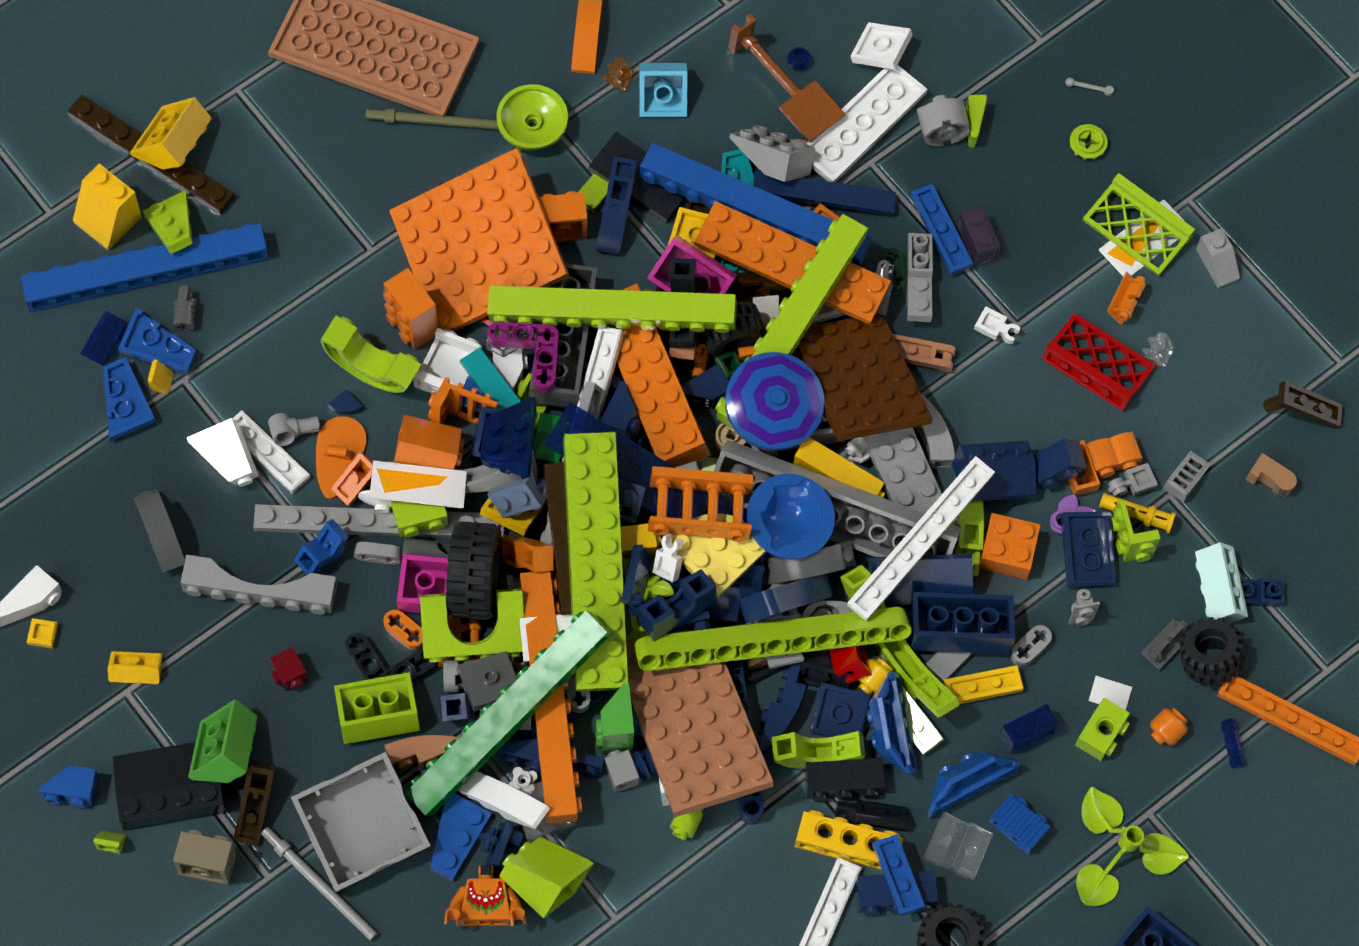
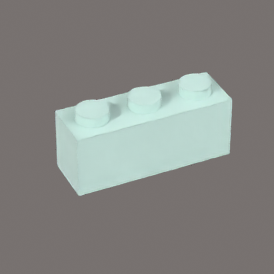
[1195,542,1248,623]

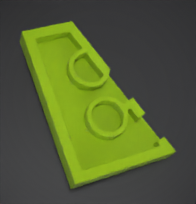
[143,190,193,254]

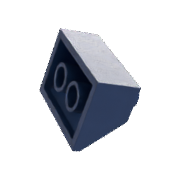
[952,441,1036,502]

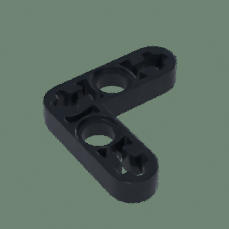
[345,633,438,684]

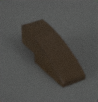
[730,272,793,306]

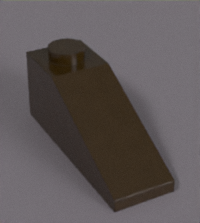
[233,760,276,846]

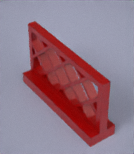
[1041,313,1156,412]

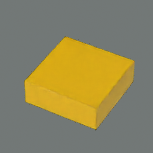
[27,618,58,649]

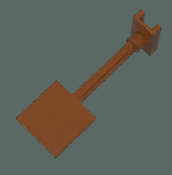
[728,14,846,143]

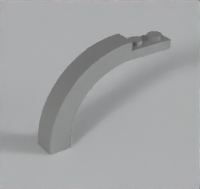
[914,394,955,469]

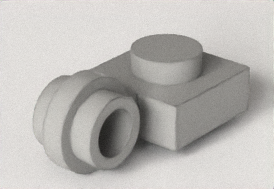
[1108,463,1158,497]

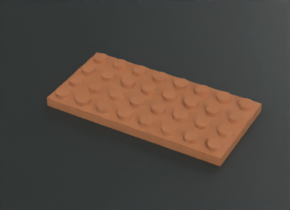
[268,0,480,117]
[626,624,773,818]

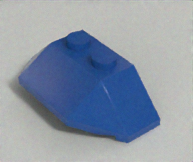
[867,672,918,774]
[927,751,1020,819]

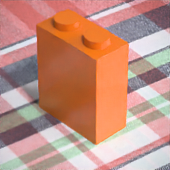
[394,415,465,470]

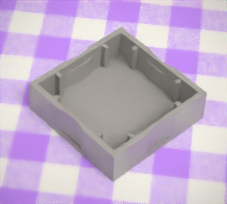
[291,752,430,892]

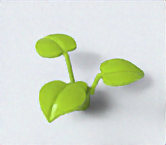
[1076,787,1189,907]

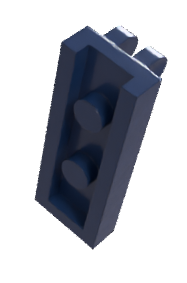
[621,544,652,616]

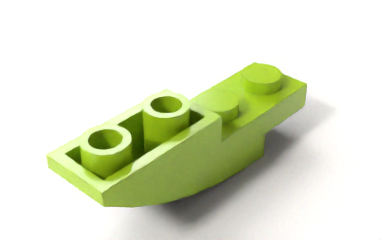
[952,477,984,577]

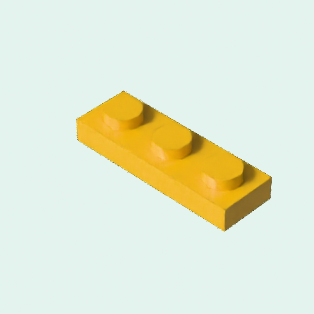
[943,665,1024,704]

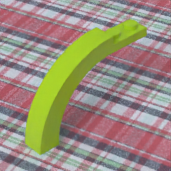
[840,565,959,718]

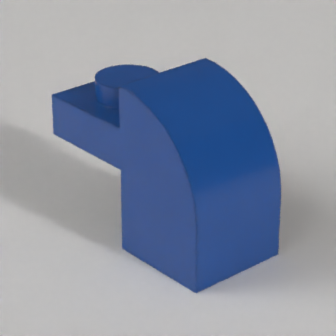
[294,519,349,575]

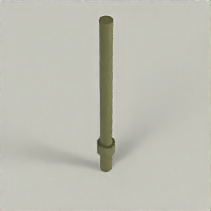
[366,108,499,130]

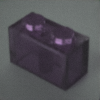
[957,205,1001,266]

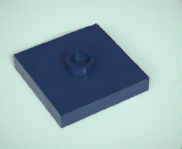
[810,682,871,737]

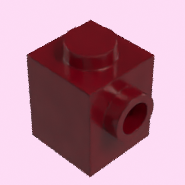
[270,646,308,691]

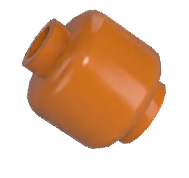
[1150,708,1188,746]

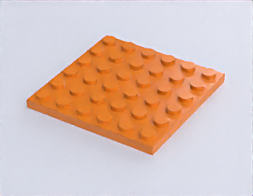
[389,148,569,332]

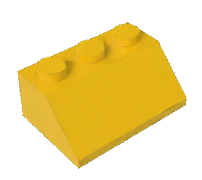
[130,97,212,170]

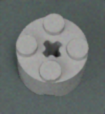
[917,95,970,146]

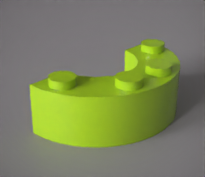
[321,316,422,393]

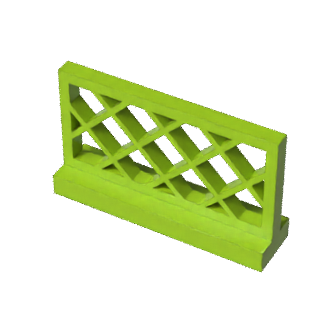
[1082,173,1195,277]

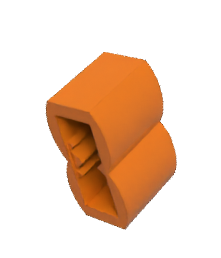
[1086,432,1142,478]

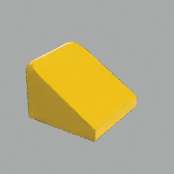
[148,359,174,394]

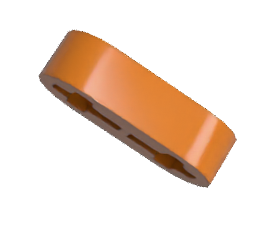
[383,610,423,650]

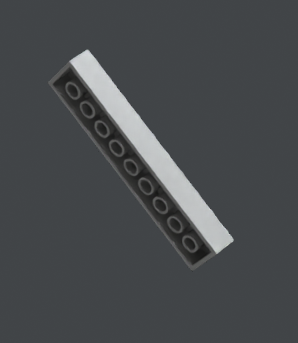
[707,440,961,557]

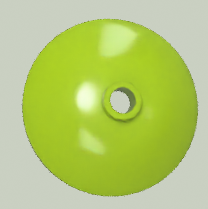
[497,84,568,150]

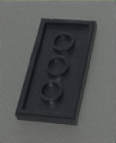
[588,131,686,223]

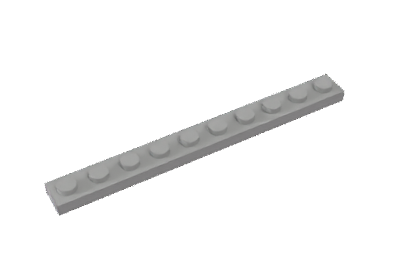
[253,504,504,539]

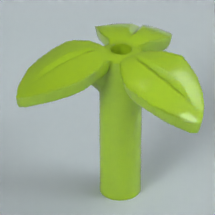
[644,575,674,601]

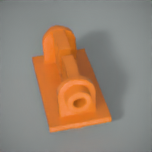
[1107,272,1146,325]

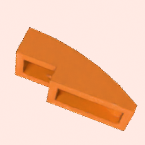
[501,535,554,572]

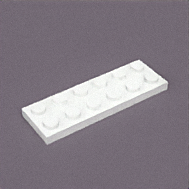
[807,65,927,182]

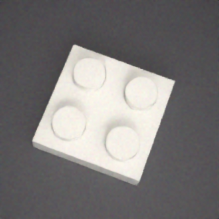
[850,22,912,69]

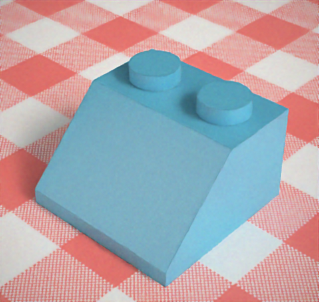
[639,63,687,117]

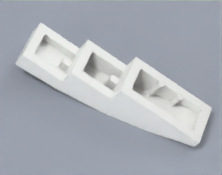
[458,772,550,829]

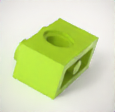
[1075,697,1130,761]

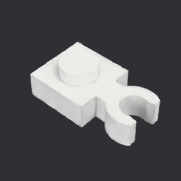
[974,307,1020,344]
[652,533,683,582]

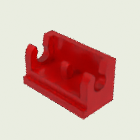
[829,645,871,683]

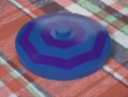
[725,352,825,451]

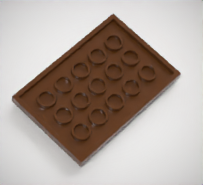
[795,314,932,442]

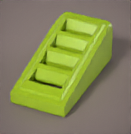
[966,95,987,148]

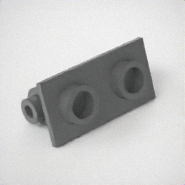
[1140,619,1188,670]

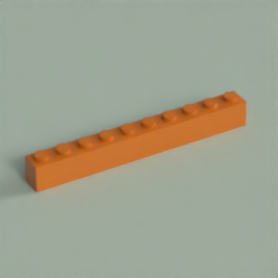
[520,571,582,824]

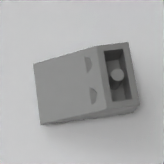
[730,125,815,182]

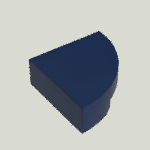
[328,389,363,414]

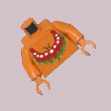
[444,865,526,926]

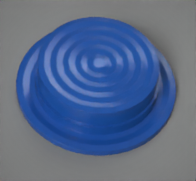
[747,474,835,560]

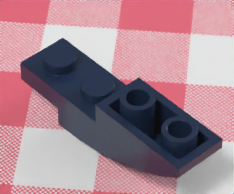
[596,156,637,255]
[756,662,806,757]
[500,739,605,776]

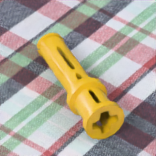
[1099,493,1176,534]

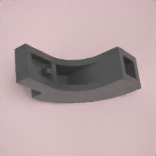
[133,489,185,573]
[764,540,856,584]

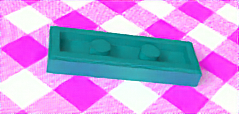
[459,347,522,416]

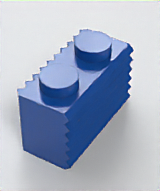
[989,794,1050,855]

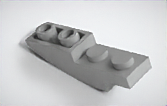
[906,233,933,322]

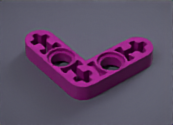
[487,322,559,394]

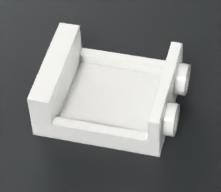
[413,328,482,394]

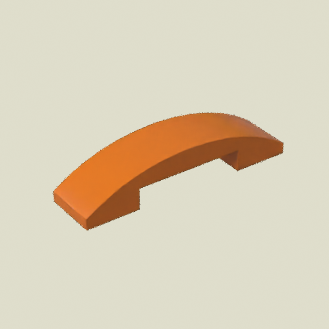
[571,0,603,74]

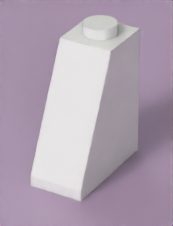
[187,418,259,487]

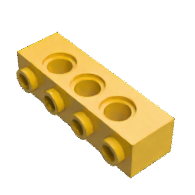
[795,810,904,871]

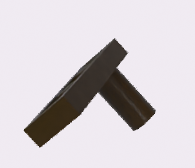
[1263,381,1343,429]

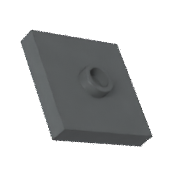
[457,651,517,711]

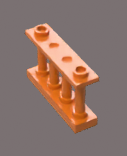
[647,466,753,542]

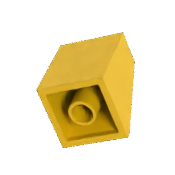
[73,163,142,251]

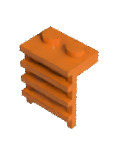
[428,377,498,424]

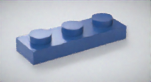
[872,834,925,917]

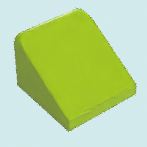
[93,831,126,854]

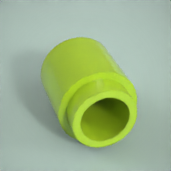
[670,809,704,840]

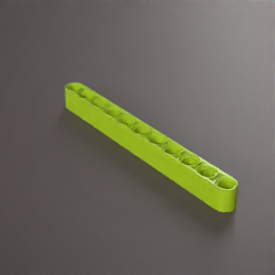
[634,607,911,671]

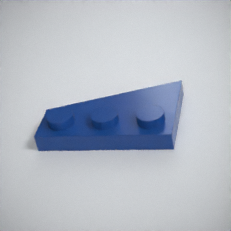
[118,307,197,375]
[103,357,156,442]
[431,793,492,882]

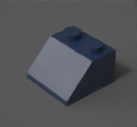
[599,381,648,451]

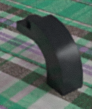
[669,259,698,348]

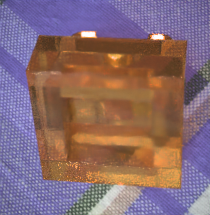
[602,57,634,91]

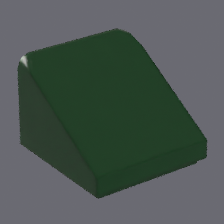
[714,350,742,380]

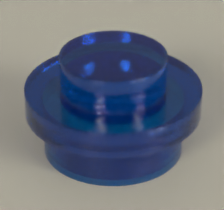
[787,47,811,70]

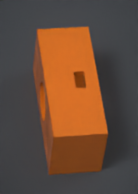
[1068,440,1100,497]

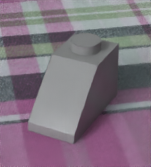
[1196,228,1240,289]

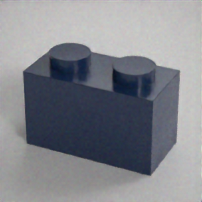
[1034,438,1087,489]

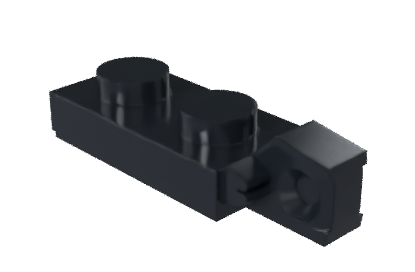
[835,800,908,830]

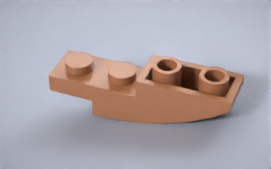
[384,735,459,770]

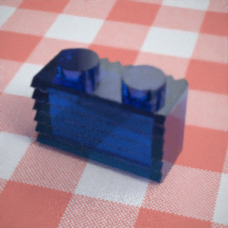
[999,704,1058,755]

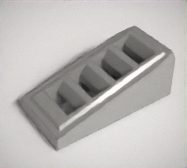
[1163,451,1211,502]

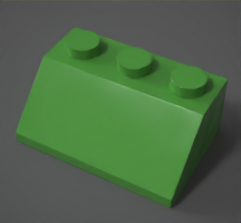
[595,683,634,755]
[188,699,257,783]

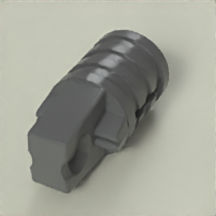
[172,285,196,332]

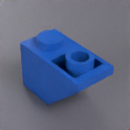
[38,766,99,808]

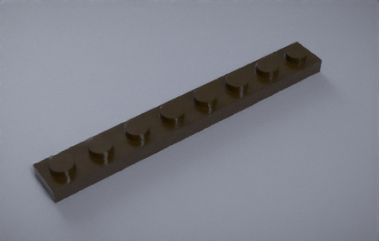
[67,95,235,215]

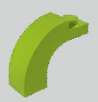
[772,731,865,769]

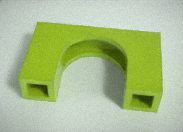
[420,588,524,662]

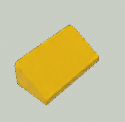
[108,651,162,684]

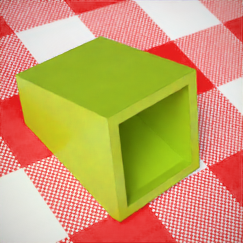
[499,837,594,918]

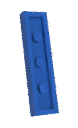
[910,184,973,276]

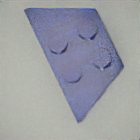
[480,397,537,479]

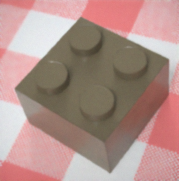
[173,830,237,885]

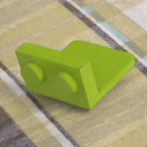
[1111,499,1161,562]

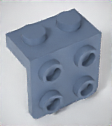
[487,477,547,518]

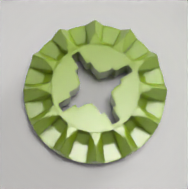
[1069,124,1108,160]

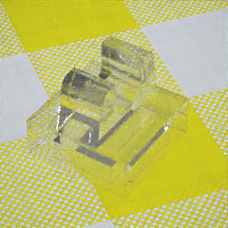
[1142,332,1174,367]

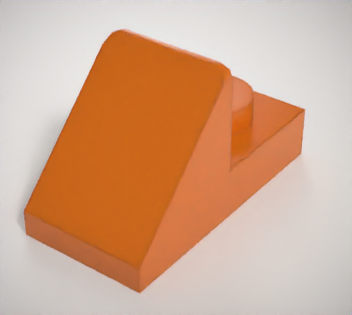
[331,452,373,506]

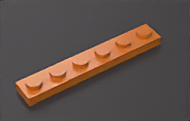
[1217,676,1359,766]

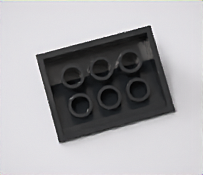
[113,742,226,831]

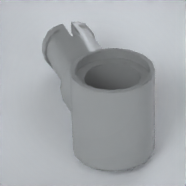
[268,413,320,446]

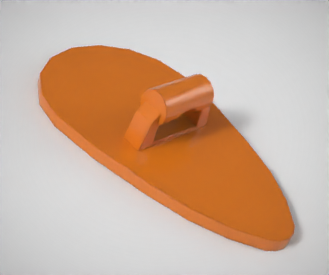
[316,417,366,499]

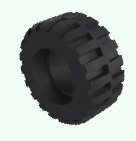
[446,521,502,620]

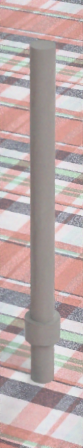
[261,827,378,941]

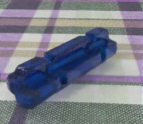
[1221,719,1245,768]

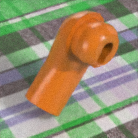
[692,343,709,378]

